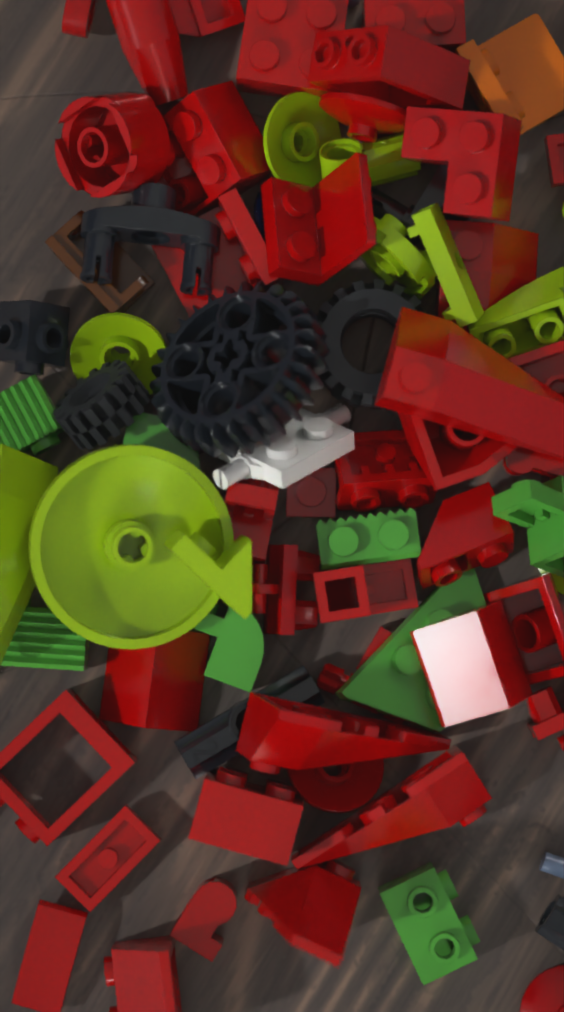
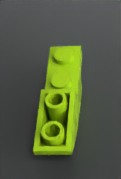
[467,266,564,359]

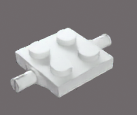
[213,403,355,490]

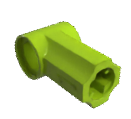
[319,132,421,186]

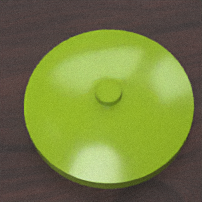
[28,444,234,649]

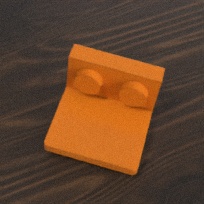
[455,14,564,136]

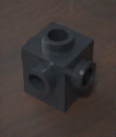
[0,300,70,376]

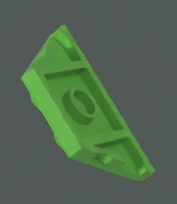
[335,568,486,733]

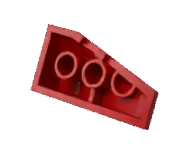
[291,745,492,869]
[244,859,361,967]

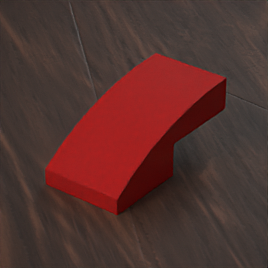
[11,899,88,1012]

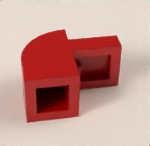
[225,478,279,566]
[312,558,419,623]

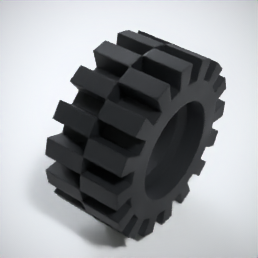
[53,359,150,450]

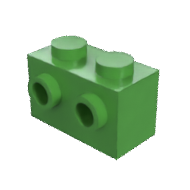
[378,862,481,986]

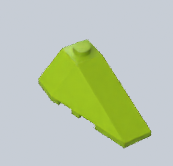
[0,444,59,665]

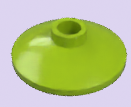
[263,91,341,187]
[70,312,167,394]

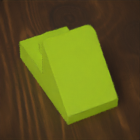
[163,530,252,619]

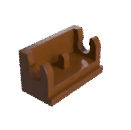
[45,210,155,313]

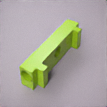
[407,202,485,327]

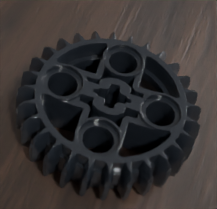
[149,280,330,459]

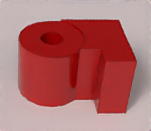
[169,877,237,962]

